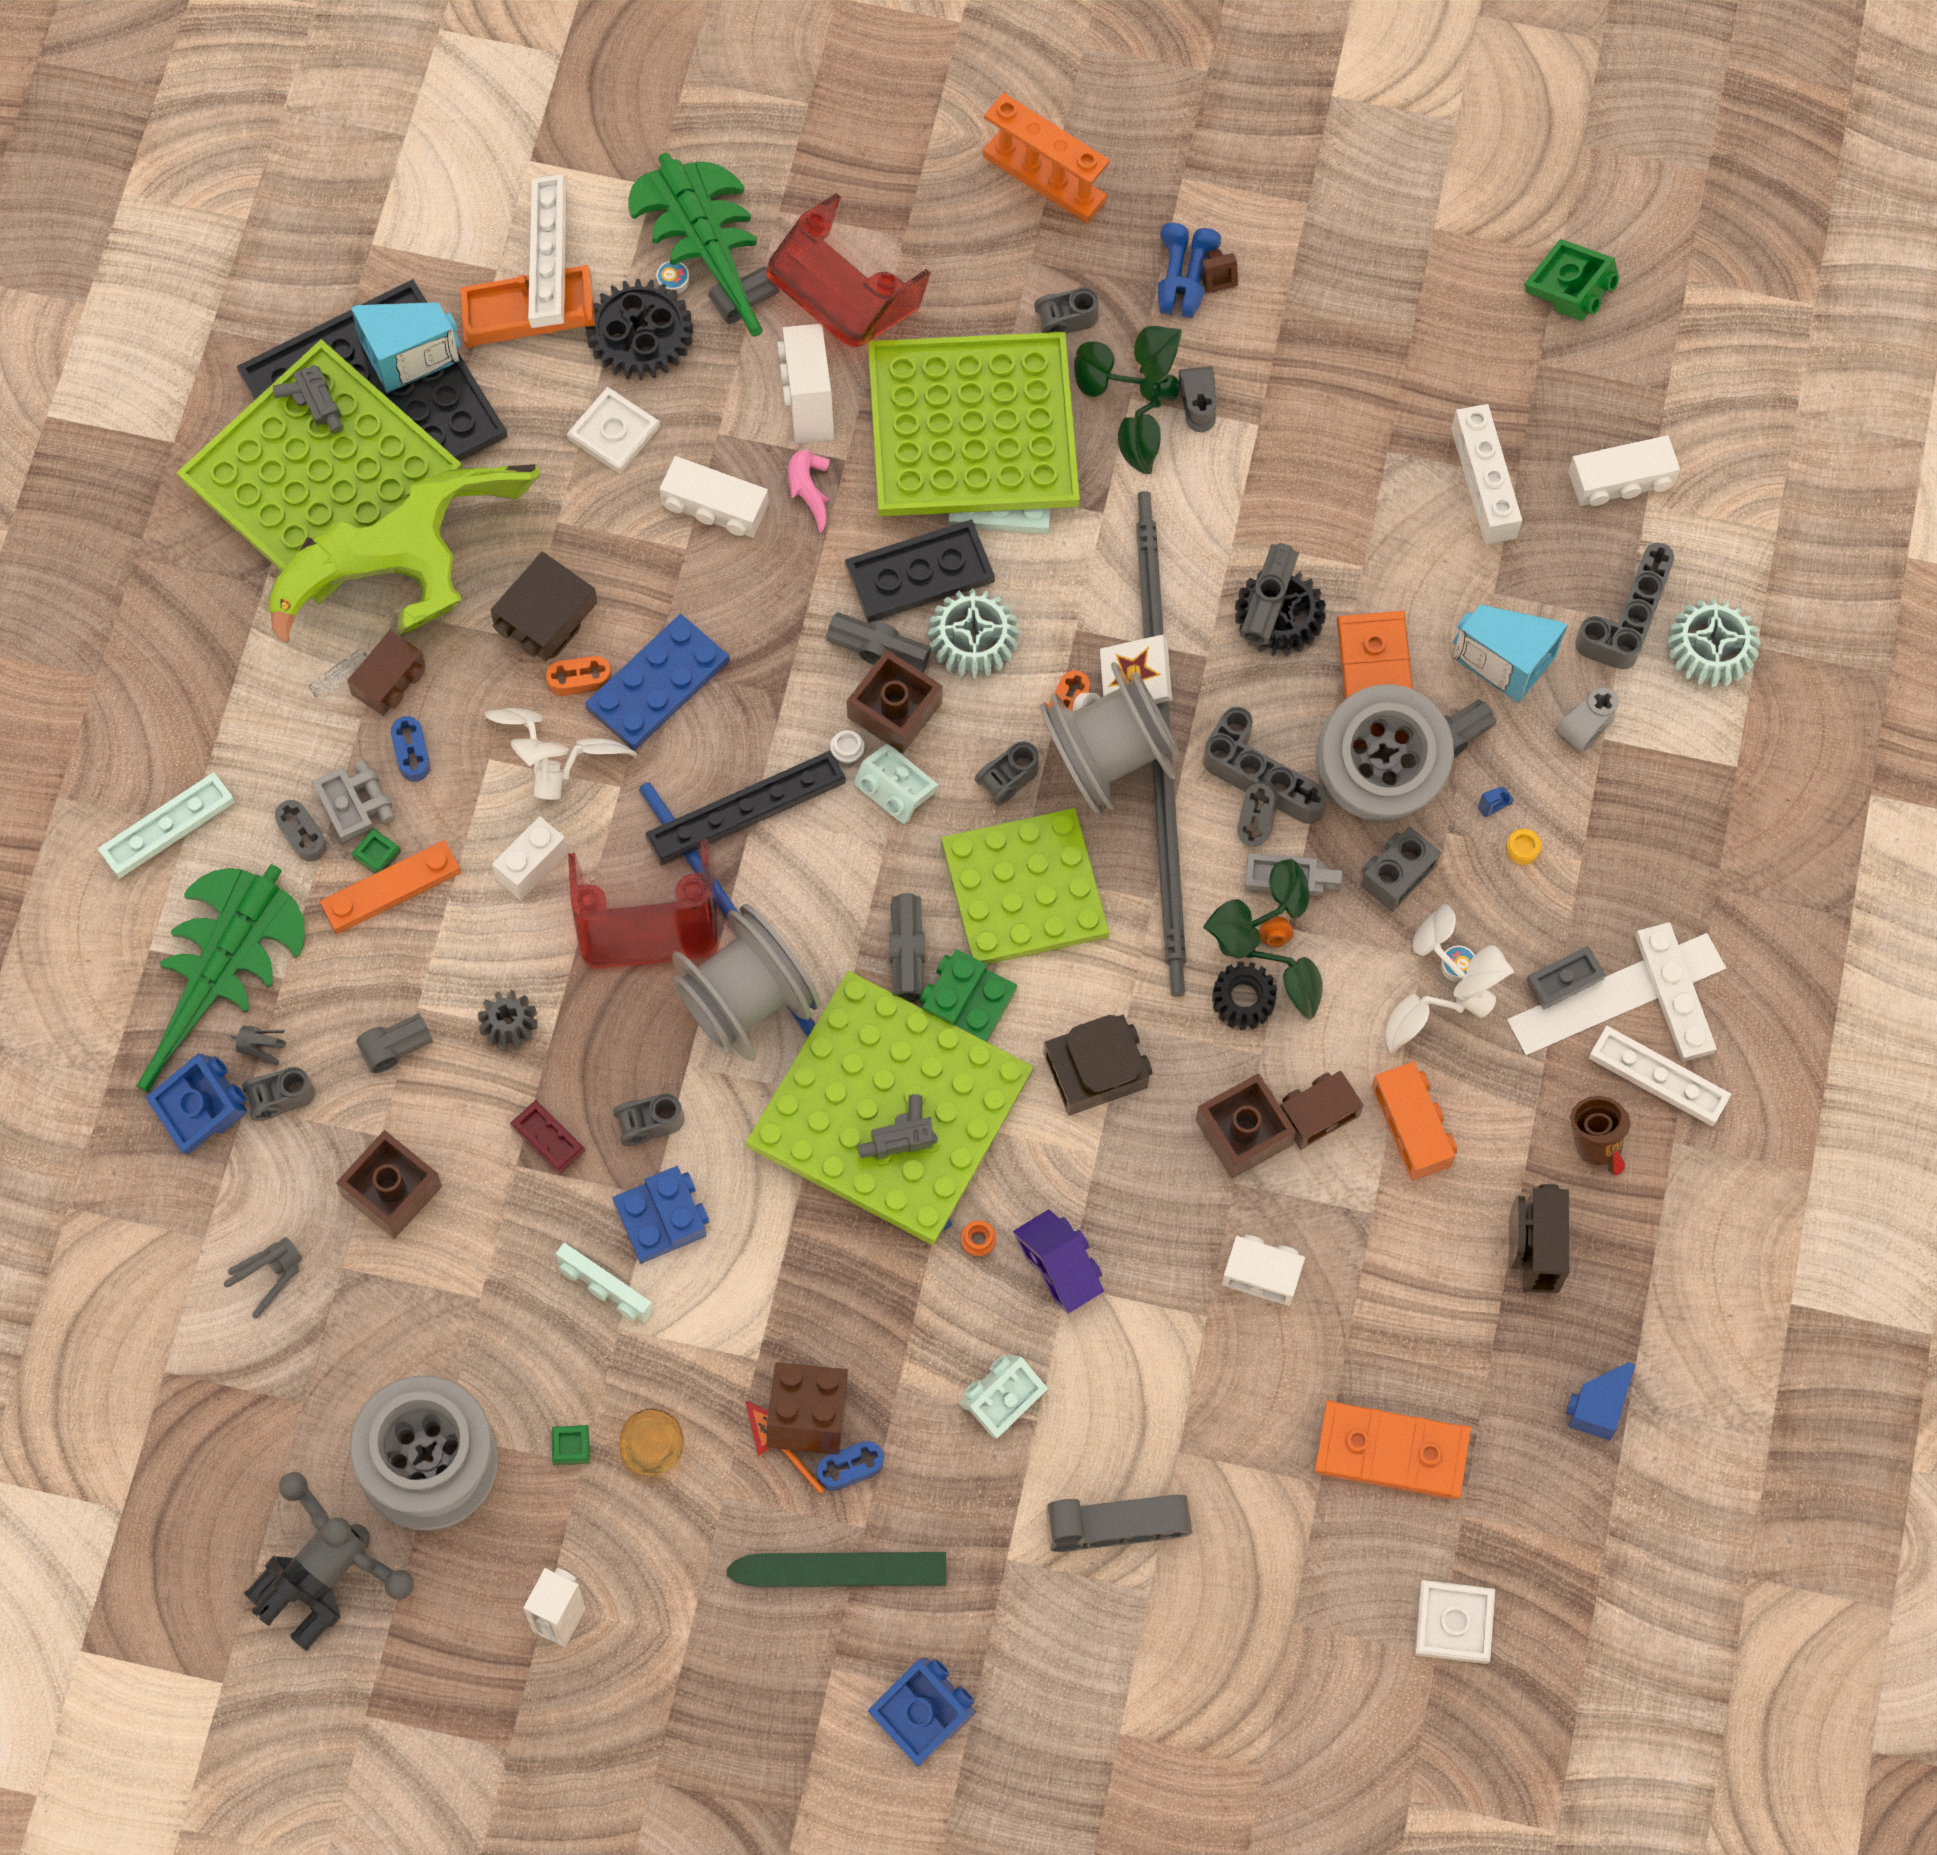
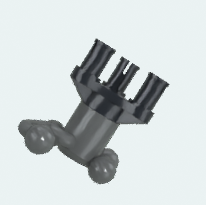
[244,1472,414,1651]

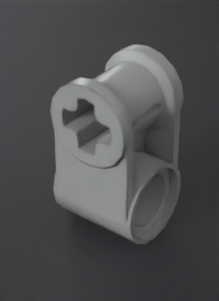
[1556,687,1619,753]

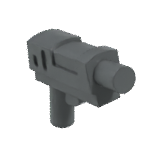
[273,365,344,434]
[857,1094,938,1160]

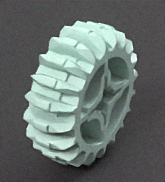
[928,588,1019,680]
[1667,598,1760,689]

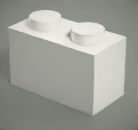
[492,816,568,901]
[1222,1235,1305,1306]

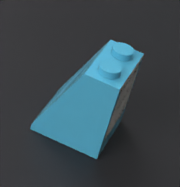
[351,302,461,393]
[1453,604,1567,703]

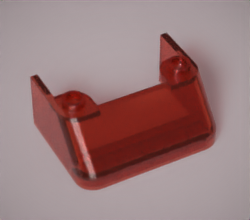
[766,193,931,347]
[568,839,719,969]

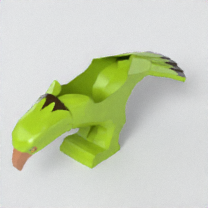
[268,464,540,643]

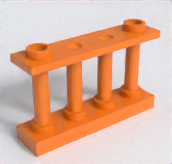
[983,92,1110,224]

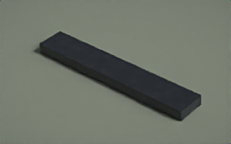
[645,751,846,866]

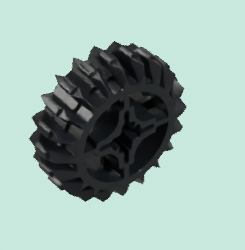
[1234,570,1326,657]

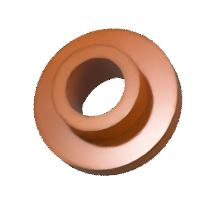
[1259,916,1293,947]
[961,1221,997,1256]

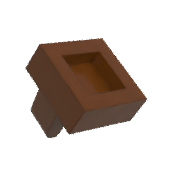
[1202,249,1238,293]

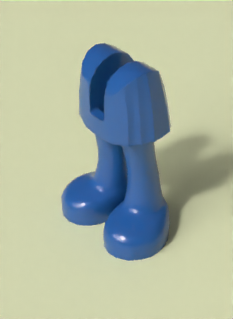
[1158,223,1221,318]

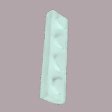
[97,772,235,879]

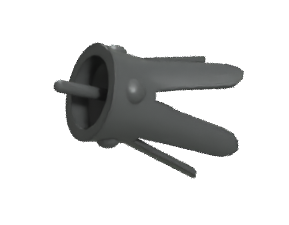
[231,1025,286,1065]

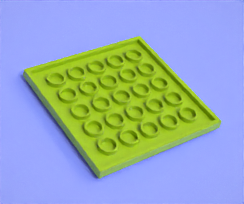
[868,332,1080,517]
[176,339,463,605]
[746,970,1034,1246]

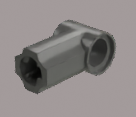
[708,266,779,324]
[1444,699,1497,758]
[356,1013,433,1074]

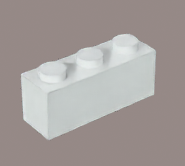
[1568,435,1680,506]
[659,456,769,538]
[523,1568,586,1648]

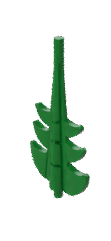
[628,153,763,337]
[136,864,305,1093]

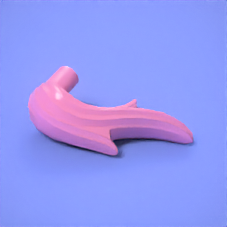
[787,450,830,533]

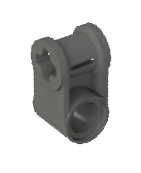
[1034,287,1099,333]
[1179,366,1217,432]
[974,741,1039,806]
[242,1067,315,1121]
[613,1093,684,1146]

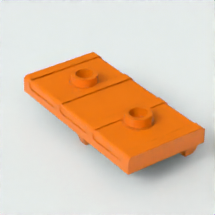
[460,265,595,348]
[1337,611,1413,749]
[1314,1400,1471,1500]

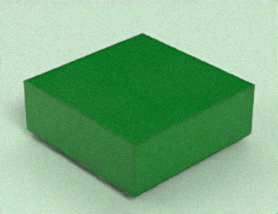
[351,828,401,874]
[552,1425,590,1466]

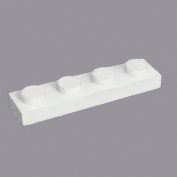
[1635,922,1717,1062]
[1588,1026,1732,1127]

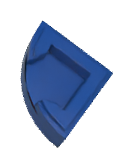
[1478,787,1513,817]

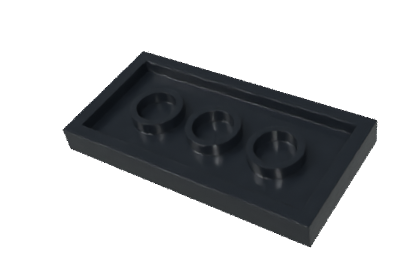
[845,519,995,623]

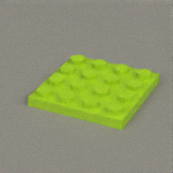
[941,808,1109,965]

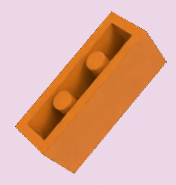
[1371,1062,1457,1181]

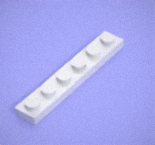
[528,174,566,328]

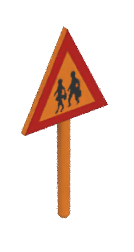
[745,1401,824,1493]

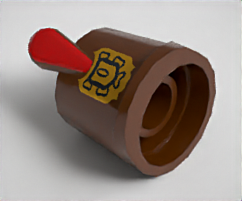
[1570,1096,1631,1175]

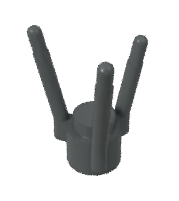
[224,1237,302,1318]

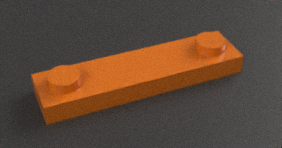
[319,840,461,934]

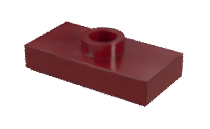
[510,1100,585,1175]

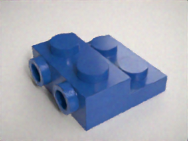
[145,1053,248,1154]
[612,1165,710,1264]
[867,1657,977,1767]

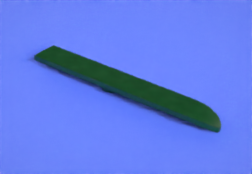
[727,1552,946,1587]

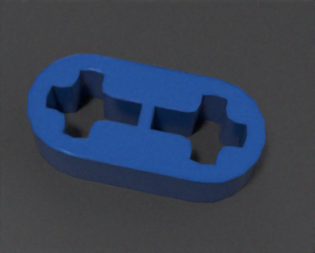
[391,716,430,782]
[817,1441,884,1491]

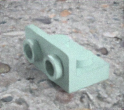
[854,743,939,824]
[959,1355,1048,1438]

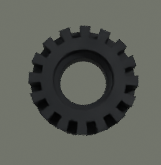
[1212,961,1277,1030]

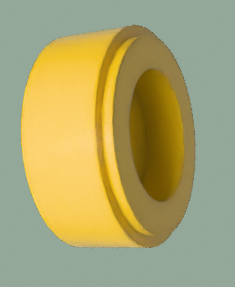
[1506,828,1542,865]

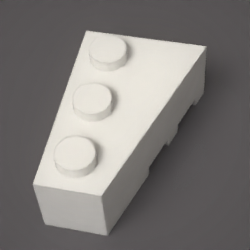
[777,324,834,444]

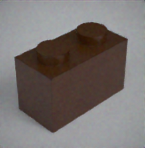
[347,630,426,716]
[1280,1070,1364,1150]

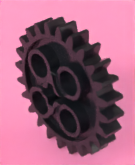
[585,279,693,380]

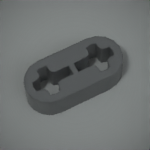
[1238,780,1279,847]
[275,800,326,861]

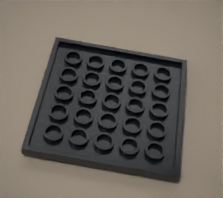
[237,279,508,461]

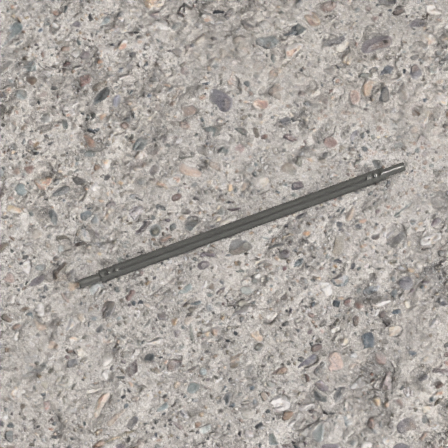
[1136,491,1186,997]

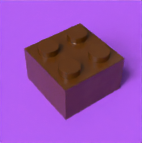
[847,650,943,753]
[1195,1073,1296,1178]
[336,1130,442,1239]
[767,1362,848,1455]

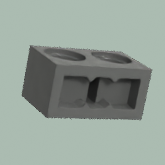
[1361,826,1441,912]

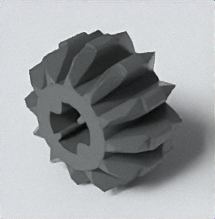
[478,989,538,1051]

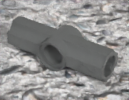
[1240,543,1299,646]
[826,612,931,673]
[889,893,925,1002]

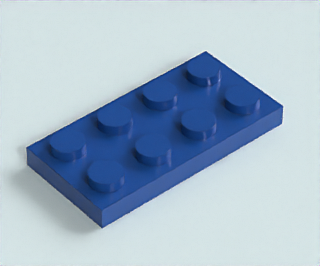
[585,613,730,751]

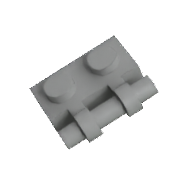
[312,760,395,843]

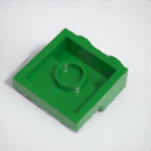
[1524,239,1619,321]
[920,949,1017,1042]

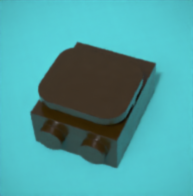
[490,551,597,661]
[1043,1014,1152,1116]
[1509,1184,1569,1293]

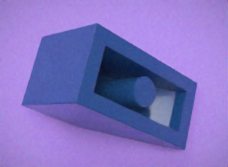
[1565,1362,1635,1441]

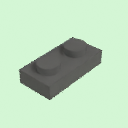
[1526,946,1606,1009]

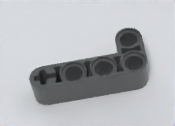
[1575,543,1674,669]
[1203,707,1327,824]
[1046,1495,1193,1552]

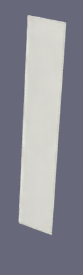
[1507,933,1727,1055]

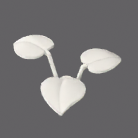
[484,707,637,800]
[1385,904,1514,1055]

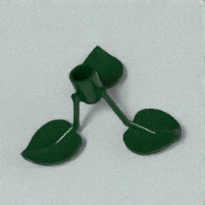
[1074,326,1182,474]
[1203,858,1323,1020]

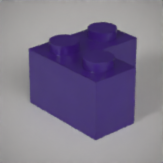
[1013,1209,1104,1314]

